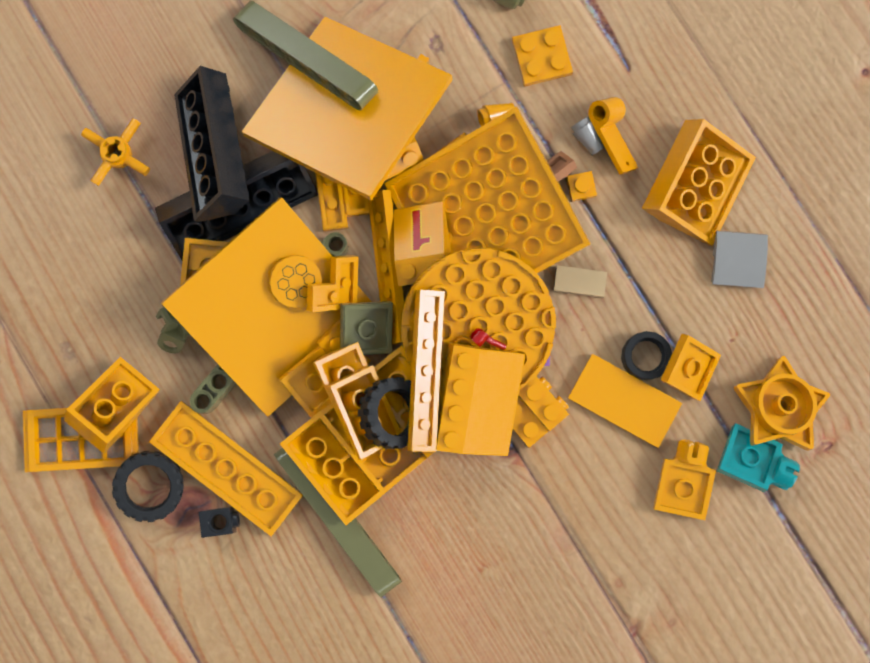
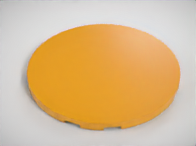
[400,248,556,394]

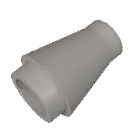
[571,116,604,155]

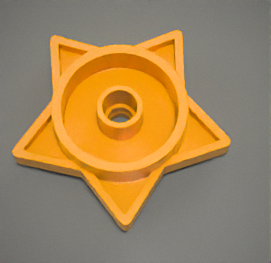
[733,356,830,451]

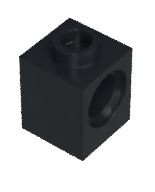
[199,507,240,538]

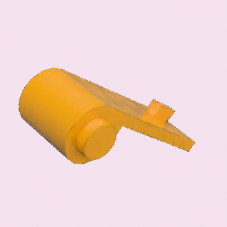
[588,97,639,175]

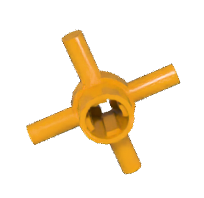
[81,118,150,186]

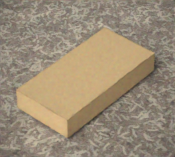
[553,265,607,298]

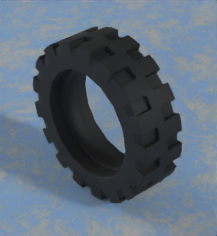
[358,377,411,449]
[112,451,184,522]

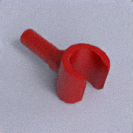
[469,328,506,350]

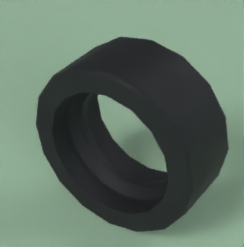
[621,331,672,381]

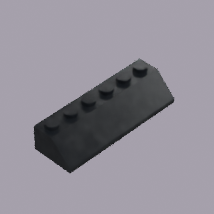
[174,65,249,222]
[155,151,318,261]

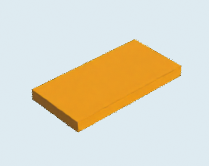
[567,354,682,448]

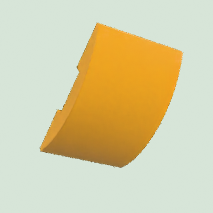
[280,346,440,525]

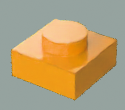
[566,171,597,202]

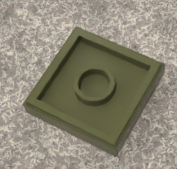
[340,301,393,355]

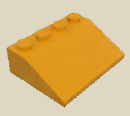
[642,119,756,246]
[436,342,525,456]

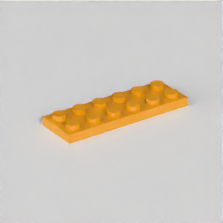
[149,401,303,537]

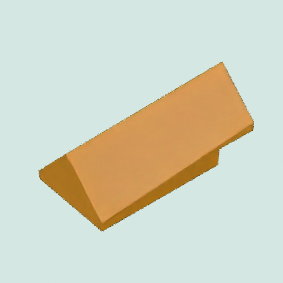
[313,342,401,460]

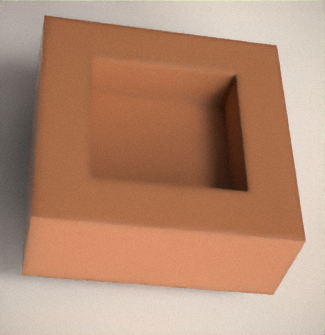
[547,151,577,182]

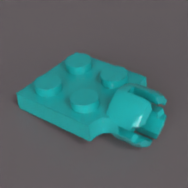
[716,423,800,492]

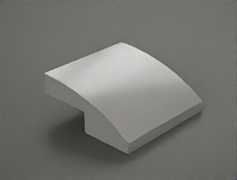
[711,230,768,288]

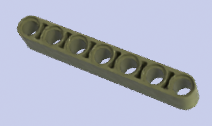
[233,1,378,111]
[274,448,402,598]

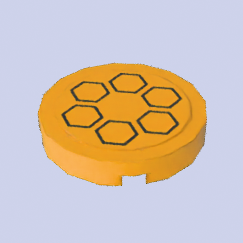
[269,255,322,308]

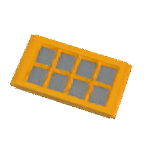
[23,408,139,472]

